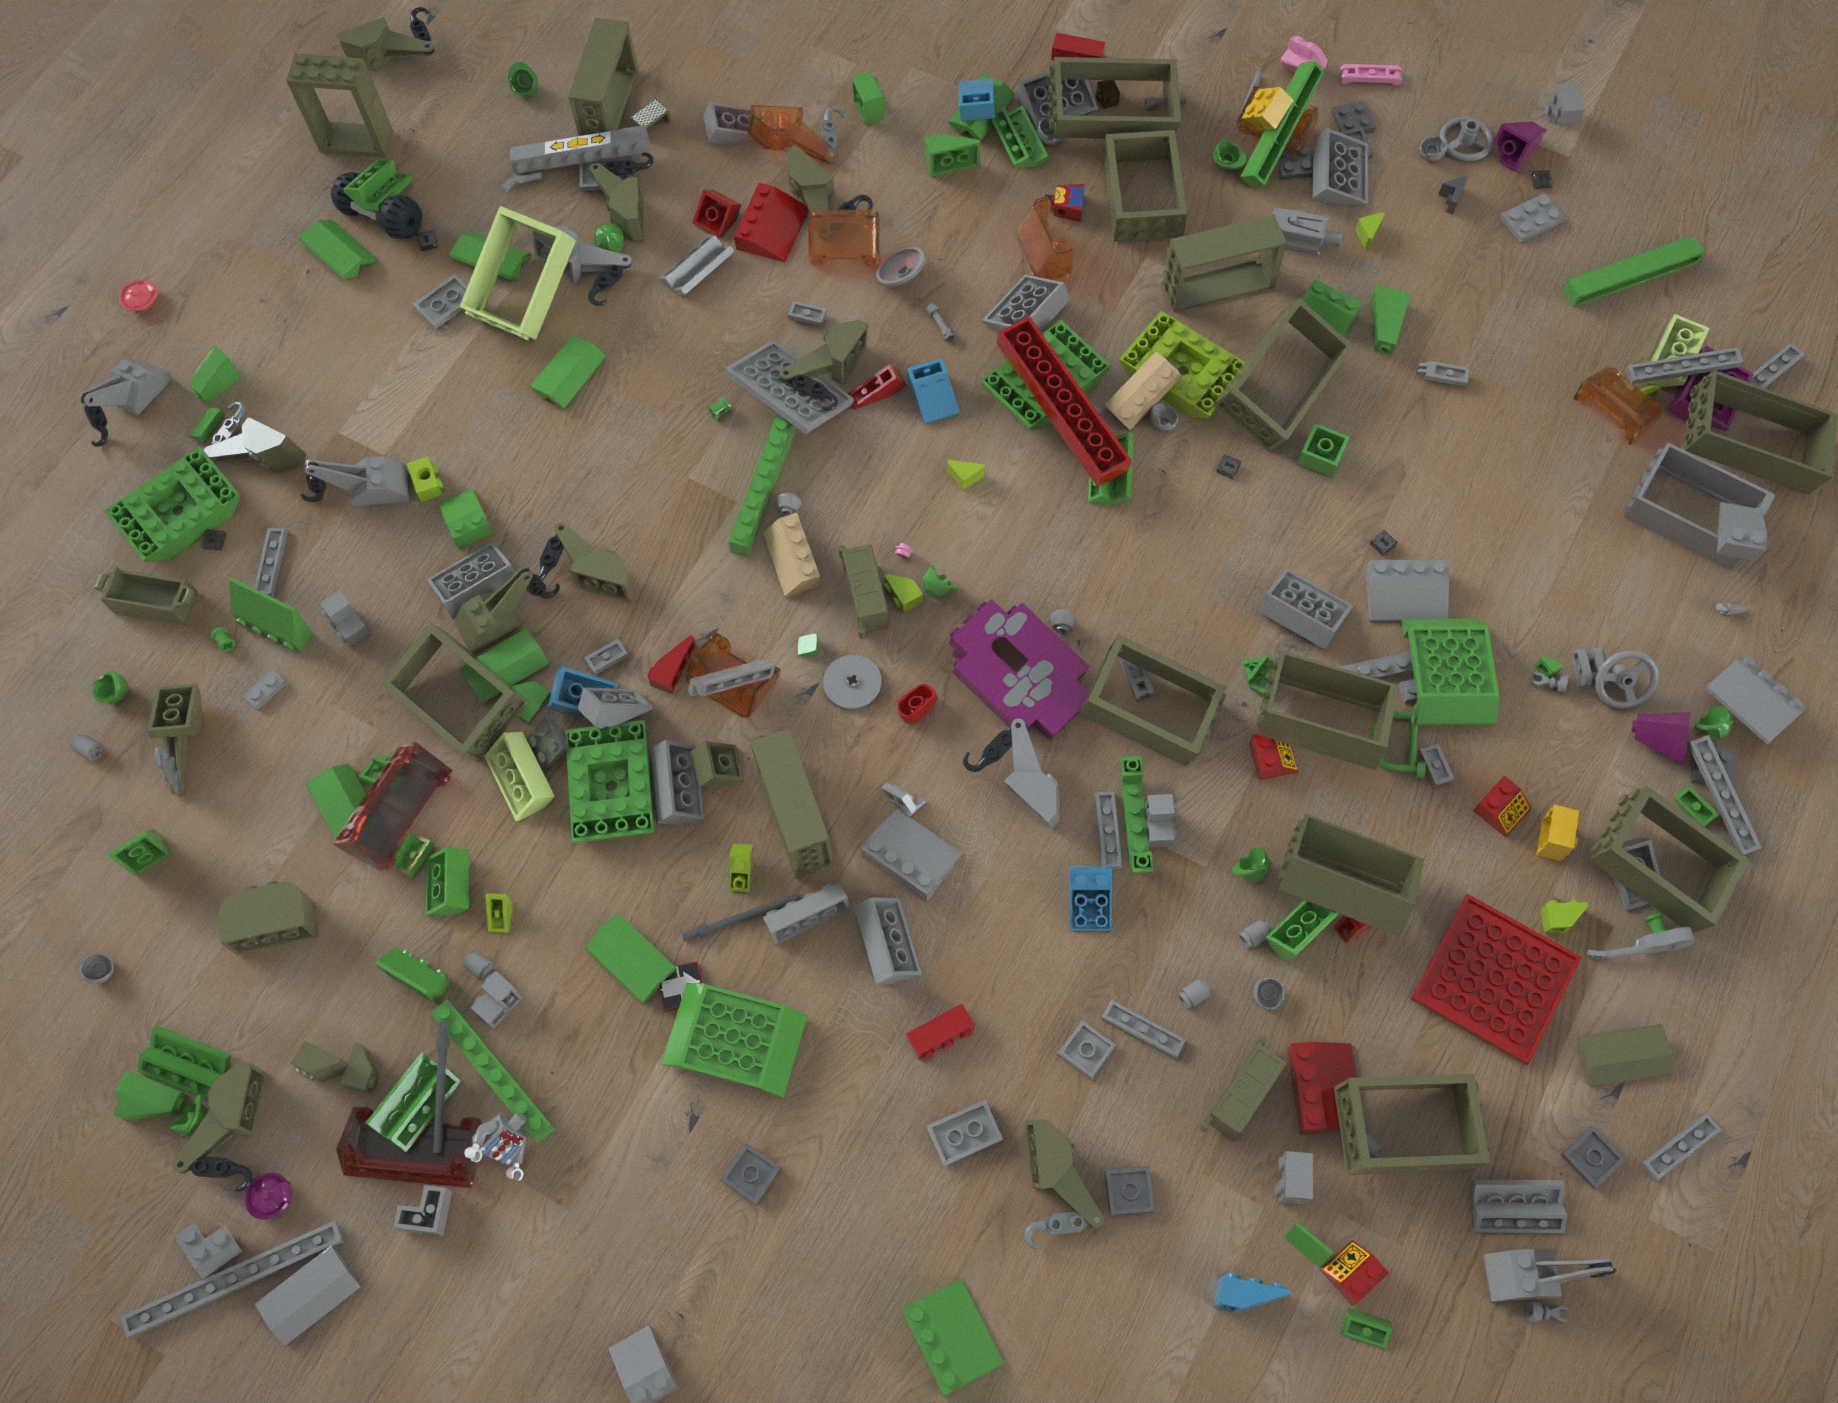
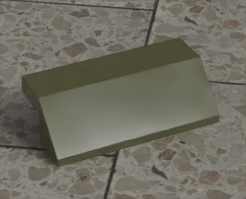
[1578,1024,1673,1087]

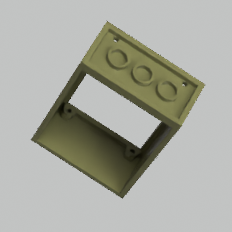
[568,18,639,136]
[286,53,393,158]
[1103,130,1187,241]
[1161,214,1287,312]
[380,623,529,762]
[1079,634,1226,766]
[1256,651,1399,770]
[750,729,834,878]
[1589,785,1749,933]
[1277,813,1424,937]
[1334,1074,1491,1175]

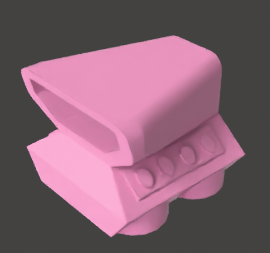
[1280,36,1328,74]

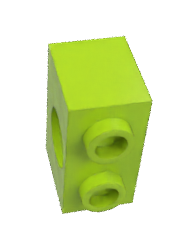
[407,456,444,503]

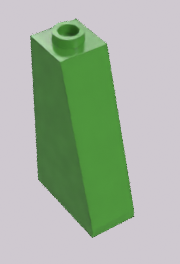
[1371,284,1411,355]

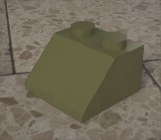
[691,741,744,789]
[291,1041,348,1082]

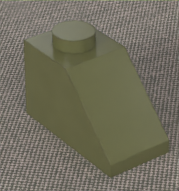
[340,1042,378,1094]

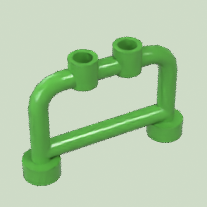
[1372,711,1426,778]

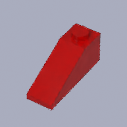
[847,364,907,410]
[648,635,696,694]

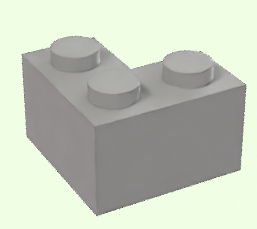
[1545,83,1584,124]
[320,591,371,647]
[1145,794,1178,847]
[471,971,523,1028]
[1275,1151,1313,1205]
[393,1185,453,1236]
[174,1223,243,1280]

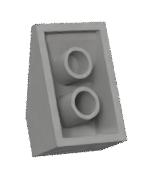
[703,102,763,145]
[1717,502,1767,561]
[578,687,653,728]
[1610,837,1660,910]
[609,1325,679,1403]

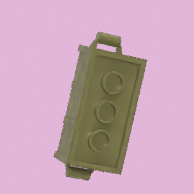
[838,544,889,639]
[94,567,198,625]
[1200,1036,1287,1141]

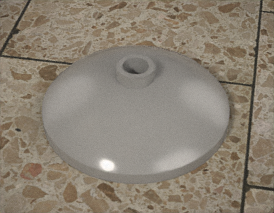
[876,247,925,287]

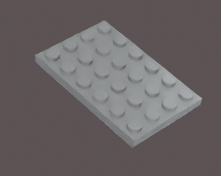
[724,340,854,434]

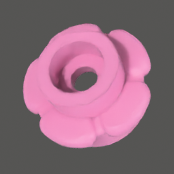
[895,543,913,559]

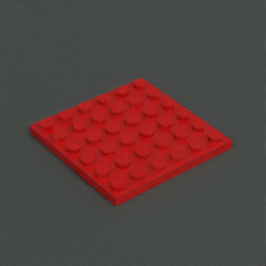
[1410,894,1582,1065]

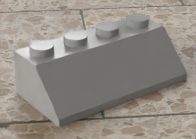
[651,740,705,825]
[763,883,850,945]
[854,897,922,985]

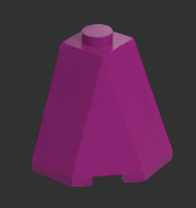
[1494,121,1547,171]
[1631,712,1690,763]

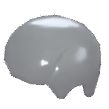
[1037,117,1061,145]
[1420,136,1447,161]
[1150,402,1179,431]
[79,953,114,984]
[1253,977,1285,1010]

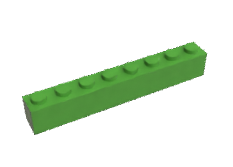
[1240,60,1325,188]
[1563,236,1705,307]
[729,416,795,557]
[430,999,556,1144]

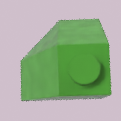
[189,346,241,403]
[114,1071,189,1121]

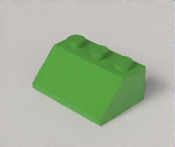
[1302,279,1362,337]
[425,846,470,917]
[1266,900,1339,961]
[375,948,452,1005]

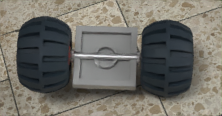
[331,172,422,239]

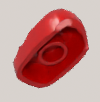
[897,684,938,724]

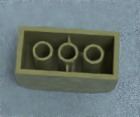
[219,882,318,954]

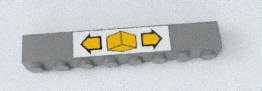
[510,125,650,174]

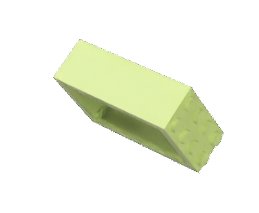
[460,206,576,341]

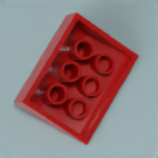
[734,183,808,263]
[1287,1042,1357,1135]

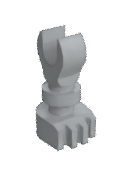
[1531,672,1569,693]
[1526,1301,1569,1323]

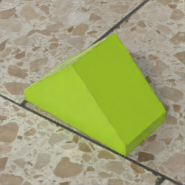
[1355,212,1385,250]
[947,460,985,490]
[485,893,513,933]

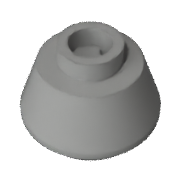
[776,493,802,516]
[1050,609,1076,634]

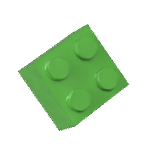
[852,71,886,125]
[1298,423,1350,478]

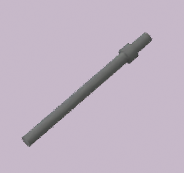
[682,893,801,942]
[433,1021,450,1153]

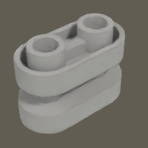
[1572,647,1610,687]

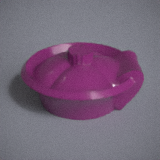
[244,1172,292,1220]

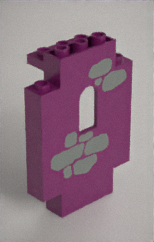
[949,599,1090,741]

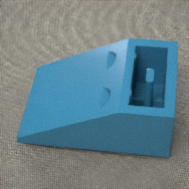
[959,78,995,121]
[907,358,960,424]
[1069,865,1112,931]
[1213,1273,1291,1313]

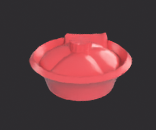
[119,279,158,312]

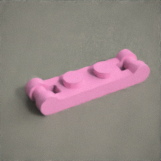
[1340,64,1402,86]

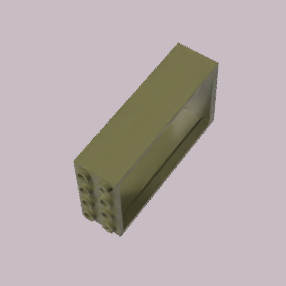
[1047,57,1181,139]
[1214,298,1353,451]
[1684,370,1838,494]

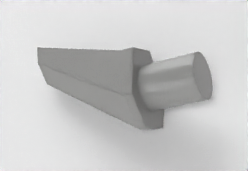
[1716,603,1747,615]

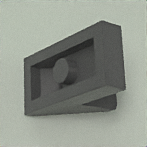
[1439,176,1468,214]

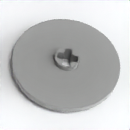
[823,655,882,710]

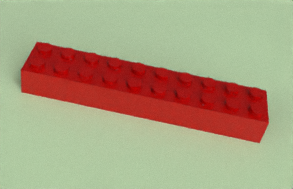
[996,316,1132,488]

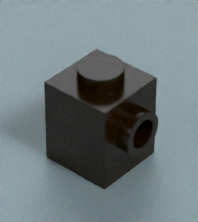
[1096,80,1120,109]

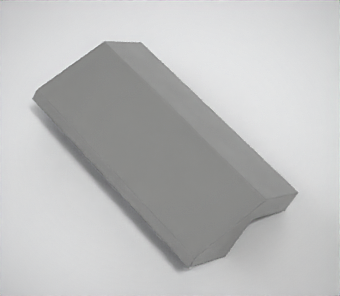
[659,235,735,295]
[688,659,776,697]
[1471,1179,1567,1233]
[255,1245,361,1346]

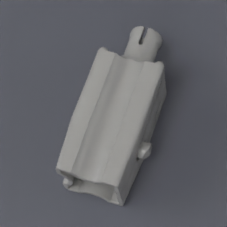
[1273,208,1343,255]

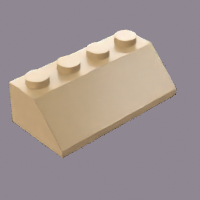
[1105,351,1183,430]
[763,513,821,598]

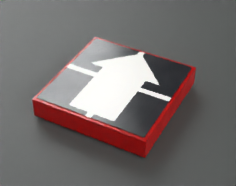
[659,961,702,1012]

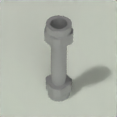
[1144,91,1186,109]
[926,303,955,342]

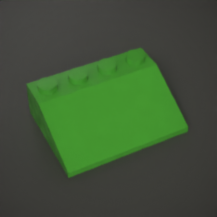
[229,577,314,652]
[902,1279,1004,1397]

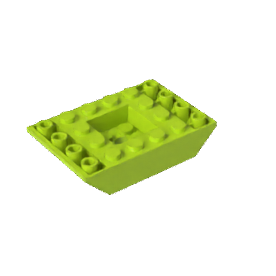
[1119,311,1244,418]

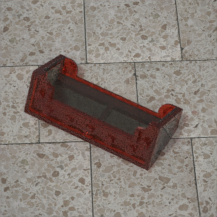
[332,742,453,870]
[336,1107,481,1188]

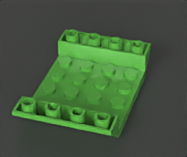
[1401,618,1499,725]
[661,983,808,1098]

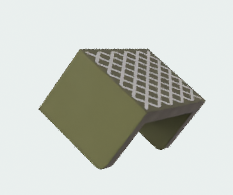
[630,99,671,129]

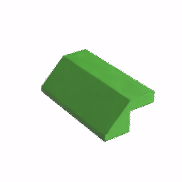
[948,75,1015,141]
[991,105,1050,168]
[343,158,413,211]
[299,219,376,279]
[449,230,531,280]
[529,334,606,409]
[1088,432,1133,505]
[459,628,549,704]
[306,764,384,848]
[585,913,676,1004]
[138,1025,231,1100]
[366,1053,461,1152]

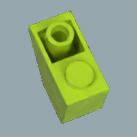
[883,573,923,613]
[729,844,753,892]
[1540,899,1589,934]

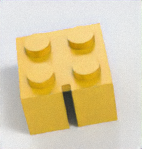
[1242,87,1293,131]
[1536,805,1581,862]

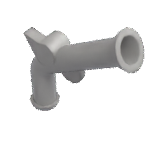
[501,171,543,193]

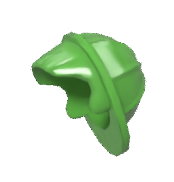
[508,62,538,97]
[1212,139,1247,170]
[594,223,624,253]
[923,566,960,598]
[93,671,128,705]
[1694,706,1734,739]
[1232,847,1272,883]
[170,1095,209,1137]

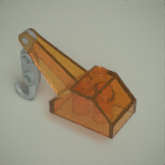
[747,105,844,164]

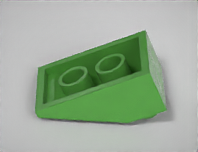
[925,134,980,177]
[438,489,493,549]
[108,829,171,876]

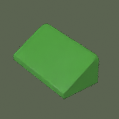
[189,408,225,444]
[1674,785,1720,827]
[1285,1222,1334,1267]
[1341,1307,1393,1349]

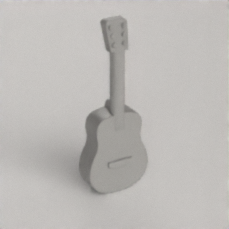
[1586,927,1695,960]

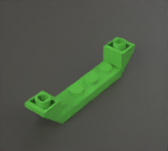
[1121,756,1154,873]

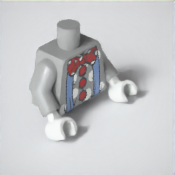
[465,1112,527,1181]

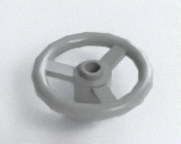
[1439,117,1494,162]
[1595,650,1659,710]

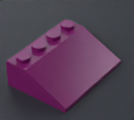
[1668,345,1754,431]

